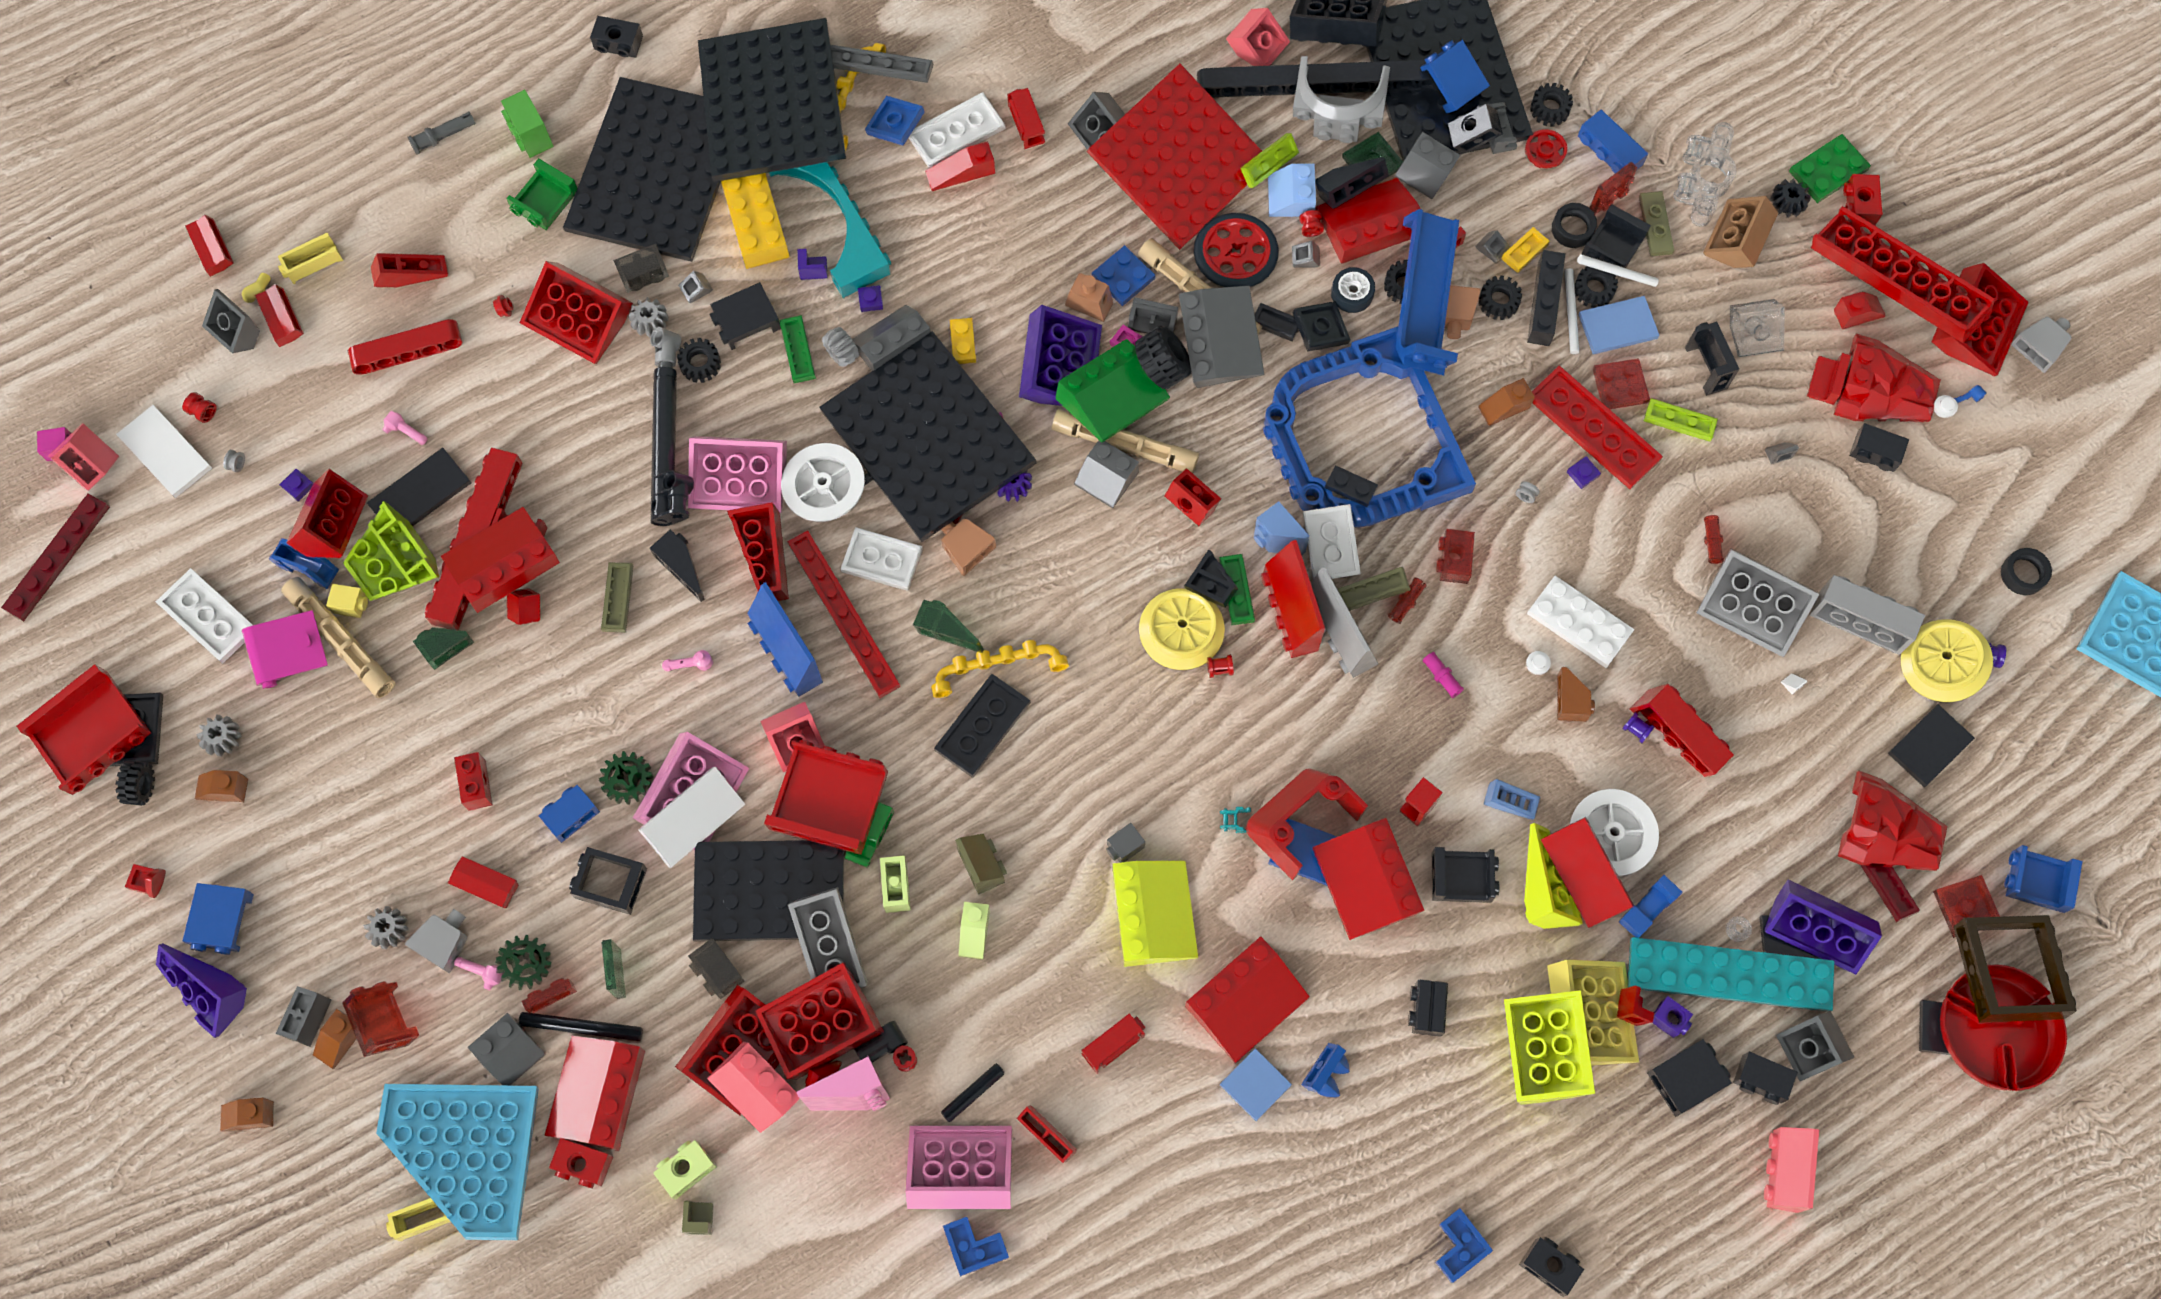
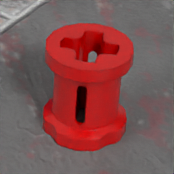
[1207,654,1234,678]
[893,1046,917,1072]

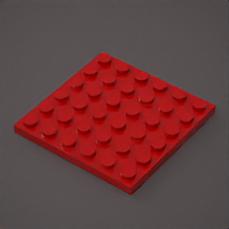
[1086,63,1262,250]

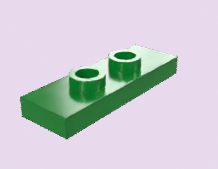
[779,315,816,384]

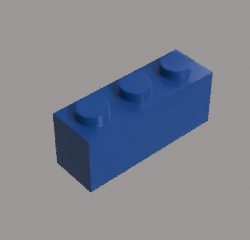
[1578,110,1648,180]

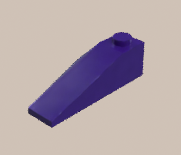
[156,943,247,1038]

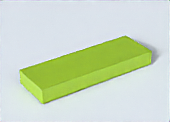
[1241,133,1299,188]
[1643,398,1718,442]

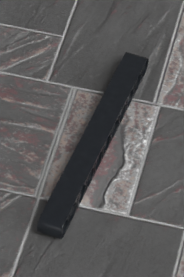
[1197,60,1437,98]

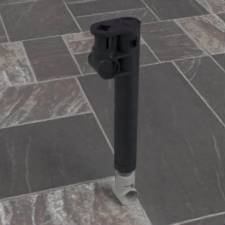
[650,327,694,526]

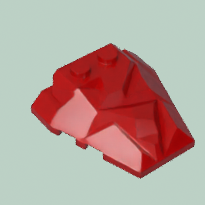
[1833,333,1941,422]
[1838,770,1948,871]

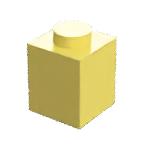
[326,584,368,618]

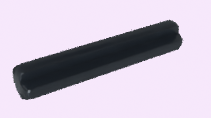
[941,1063,1004,1122]

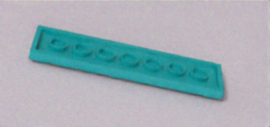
[1627,937,1834,1012]

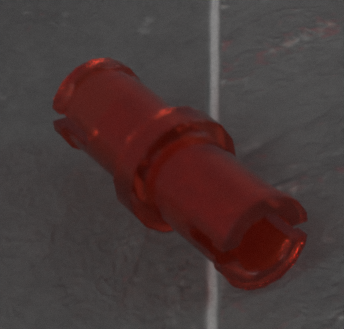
[1704,515,1724,564]
[1388,577,1427,624]

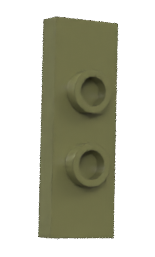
[1639,191,1674,256]
[601,562,634,633]
[1337,566,1411,611]

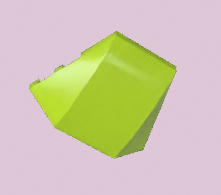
[343,501,439,601]

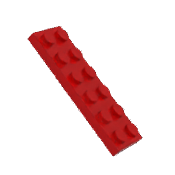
[1532,365,1663,490]

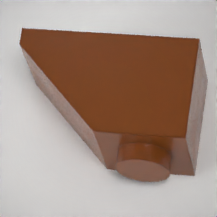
[1478,378,1535,426]
[1557,667,1595,722]
[194,770,248,802]
[313,1009,365,1069]
[220,1097,274,1132]

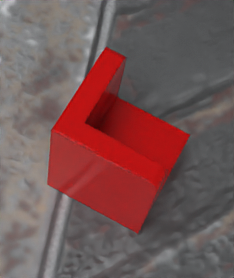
[507,588,540,625]
[1617,985,1654,1026]

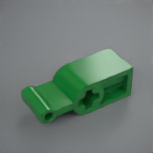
[845,802,895,868]

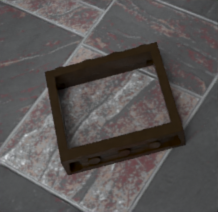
[1954,915,2077,1023]

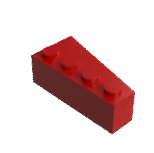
[727,502,789,601]
[1629,683,1734,777]

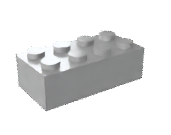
[1810,575,1925,655]
[788,887,868,988]

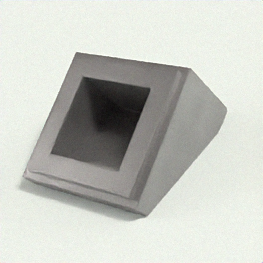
[1475,230,1510,263]
[1292,241,1320,268]
[678,271,713,303]
[1765,442,1799,464]

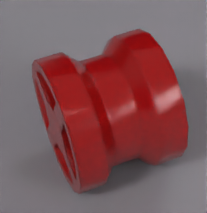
[1299,210,1324,237]

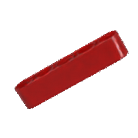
[347,319,462,375]

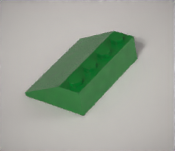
[1055,339,1170,443]

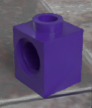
[1652,996,1693,1038]

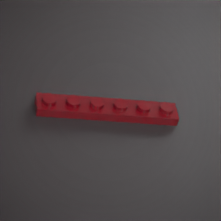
[1,493,110,622]

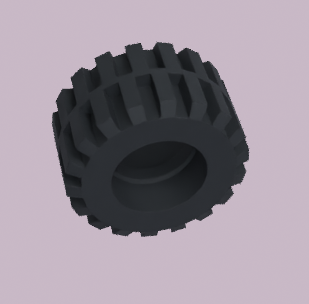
[1135,325,1192,390]

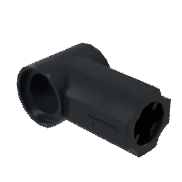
[854,1021,908,1063]

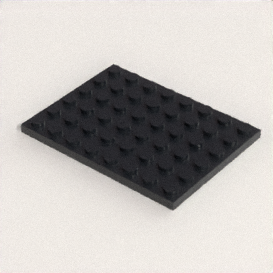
[1366,0,1533,161]
[698,18,846,182]
[563,77,721,262]
[819,331,1037,542]

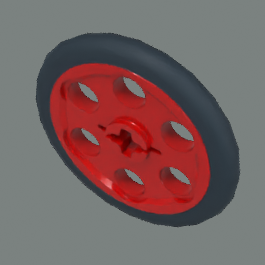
[1194,213,1279,287]

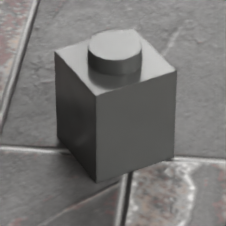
[1106,823,1145,863]

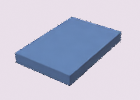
[1578,296,1659,355]

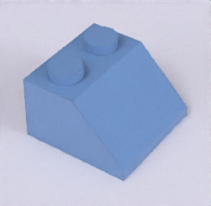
[1254,501,1309,555]

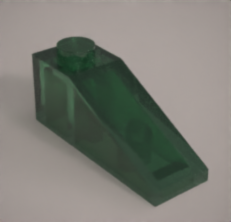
[913,600,984,653]

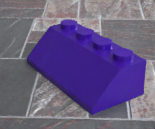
[1765,879,1882,975]

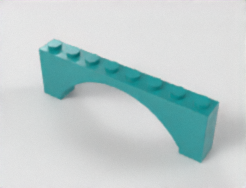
[768,162,891,298]

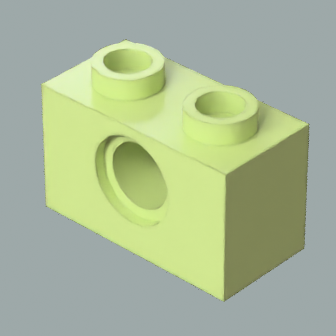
[880,856,910,913]
[653,1140,717,1200]

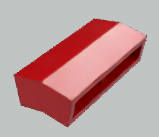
[185,215,234,277]
[255,284,304,347]
[448,856,519,908]
[1016,1105,1077,1163]

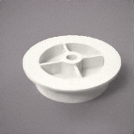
[781,443,865,522]
[1570,789,1659,876]

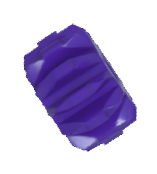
[998,471,1032,502]

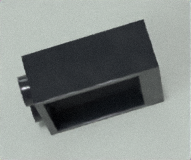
[569,847,647,915]

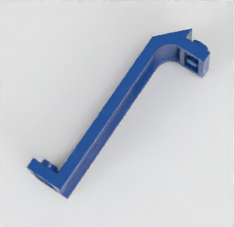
[1395,209,1459,376]

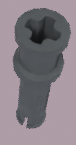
[407,111,476,155]

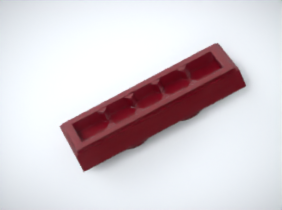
[1861,863,1920,923]

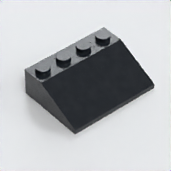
[1290,0,1387,47]

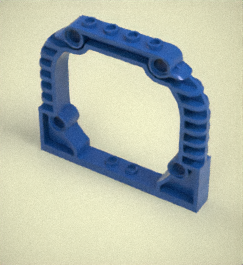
[1263,326,1476,528]

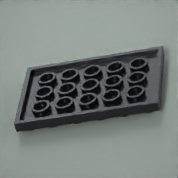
[693,840,844,942]

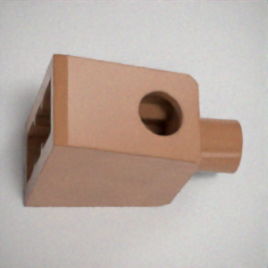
[1065,273,1113,322]
[1445,285,1480,339]
[941,518,996,576]

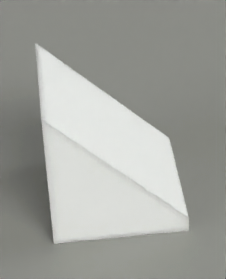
[1781,673,1807,694]

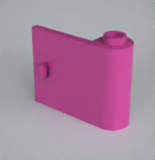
[242,610,328,689]

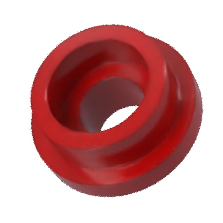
[493,295,513,317]

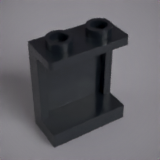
[1581,204,1651,277]
[709,282,781,350]
[1685,321,1739,396]
[1432,847,1500,903]
[1647,1039,1732,1117]

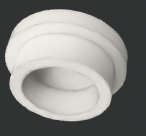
[1934,395,1958,418]
[1526,651,1551,675]

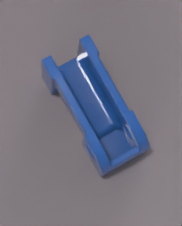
[269,538,339,589]
[1618,875,1683,938]

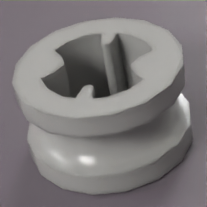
[223,449,245,472]
[1515,481,1540,503]

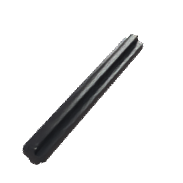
[519,1012,643,1041]

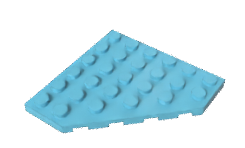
[376,1084,539,1240]

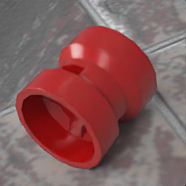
[182,392,217,423]

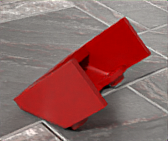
[1246,769,1368,881]

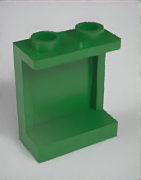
[506,158,578,231]

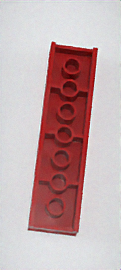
[1811,206,1995,343]

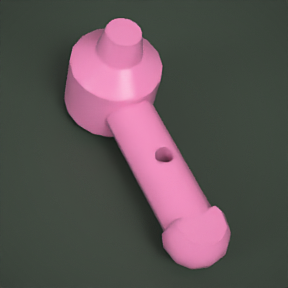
[382,411,428,445]
[662,650,713,671]
[454,957,503,991]

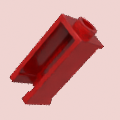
[1007,88,1045,149]
[1081,1013,1145,1074]

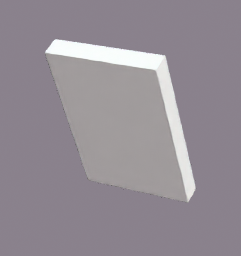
[1303,504,1361,580]
[840,527,923,591]

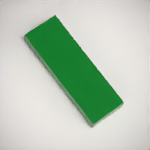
[1219,554,1255,626]

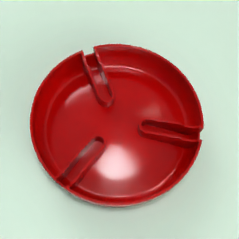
[1940,964,2067,1091]

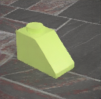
[958,902,990,959]

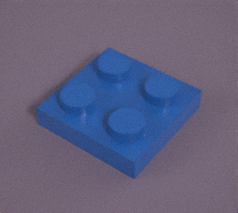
[865,96,925,146]
[1092,245,1155,306]

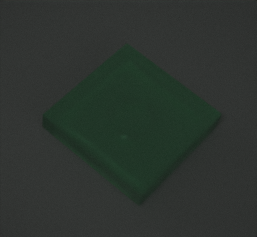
[1342,131,1403,185]
[601,939,626,999]

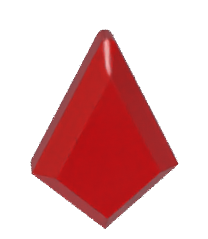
[805,1060,842,1088]

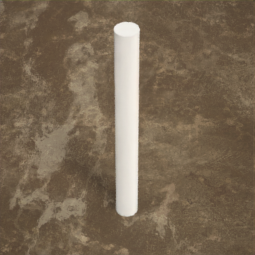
[1577,255,1659,287]
[1564,268,1579,354]

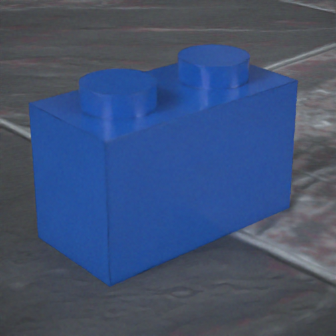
[538,784,600,843]

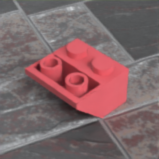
[48,423,119,491]

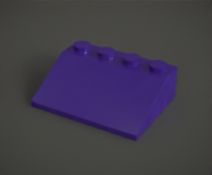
[1019,305,1102,406]

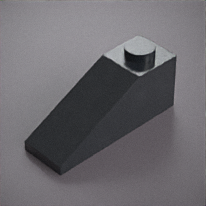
[1315,157,1389,209]
[650,529,705,602]

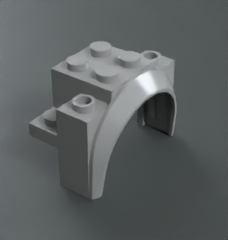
[1293,56,1390,143]

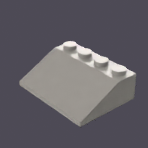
[1696,548,1819,657]
[1311,567,1378,678]

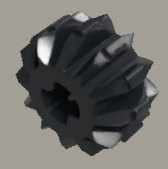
[1770,178,1811,218]

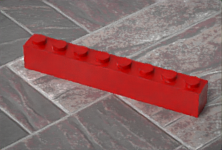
[425,447,523,632]

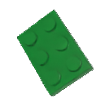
[1789,134,1871,204]

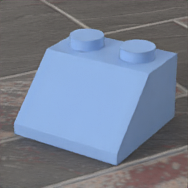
[1268,164,1316,217]

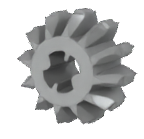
[629,297,669,338]
[822,327,859,367]
[196,714,242,757]
[363,906,408,949]

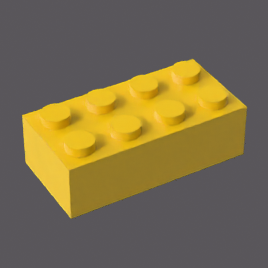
[721,173,790,269]

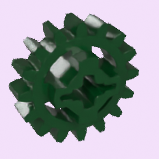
[599,751,654,805]
[495,935,552,990]

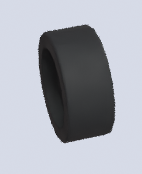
[1552,203,1597,248]
[2001,548,2052,596]

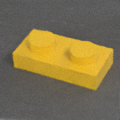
[1501,227,1550,273]
[950,318,976,364]

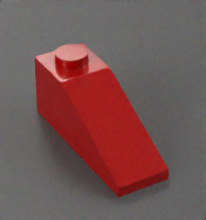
[925,141,995,191]
[371,253,448,288]

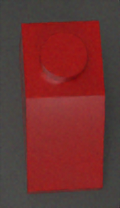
[1834,291,1886,329]

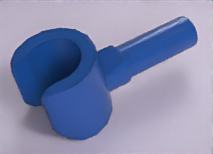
[1954,385,1987,403]

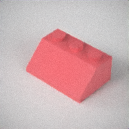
[707,1042,800,1133]
[1764,1127,1819,1213]

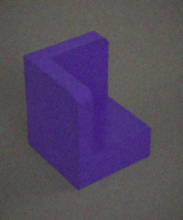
[797,249,828,280]

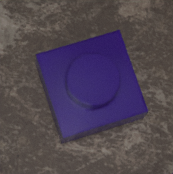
[858,285,883,312]
[1567,456,1601,489]
[279,469,313,502]

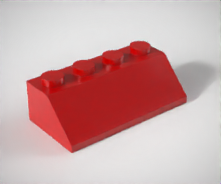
[286,468,369,558]

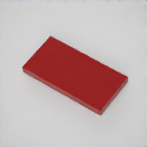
[1541,817,1634,928]

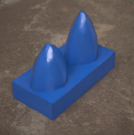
[1301,1043,1350,1098]

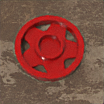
[1525,129,1568,168]

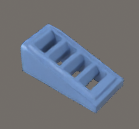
[1484,779,1540,820]

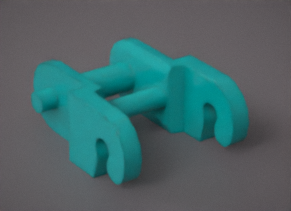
[1220,807,1251,833]

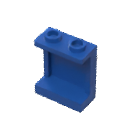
[1420,40,1490,113]
[2004,845,2083,913]
[182,883,254,955]

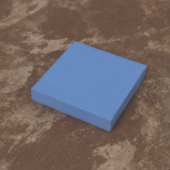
[1220,1048,1292,1121]

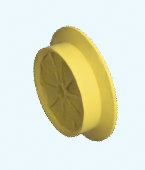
[1139,588,1225,670]
[1901,619,1993,702]

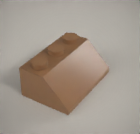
[1703,196,1778,268]

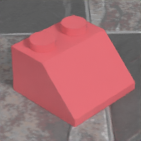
[1226,8,1290,66]
[760,702,825,772]

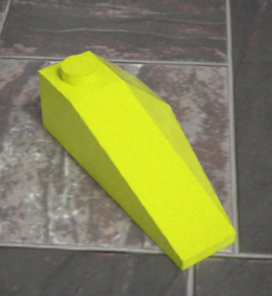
[1524,823,1583,929]

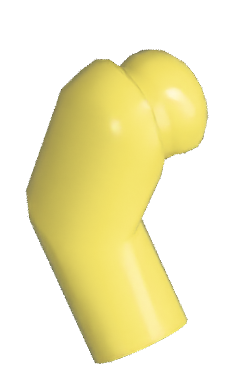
[242,273,271,303]

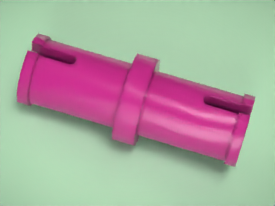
[1422,652,1464,698]

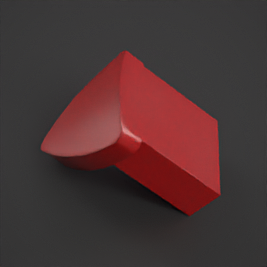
[125,864,166,898]

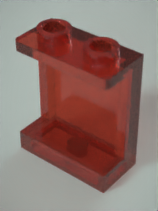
[342,981,419,1057]

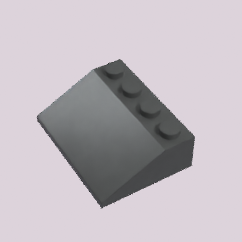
[1179,286,1265,388]

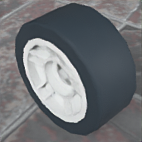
[1331,267,1375,313]

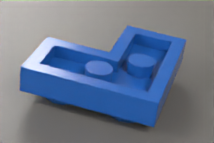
[1435,1208,1493,1283]
[943,1217,1009,1277]

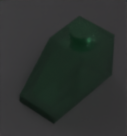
[413,627,474,670]

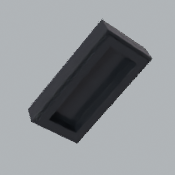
[1255,303,1299,342]

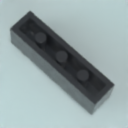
[1527,250,1566,346]

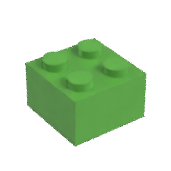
[501,90,554,158]

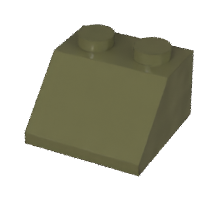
[955,833,1007,895]

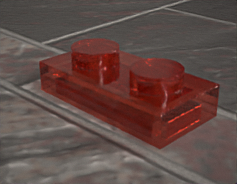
[522,978,577,1013]

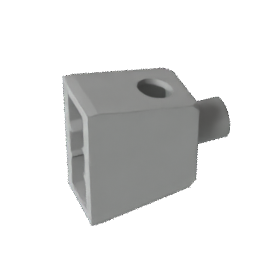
[2011,317,2072,373]
[405,909,467,973]

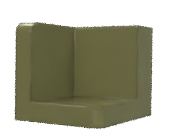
[682,1201,714,1235]

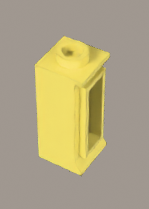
[278,233,343,284]
[386,1198,451,1241]

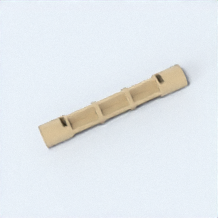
[1138,238,1262,334]
[1052,408,1199,473]
[281,577,395,698]

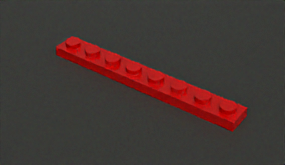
[787,530,900,698]

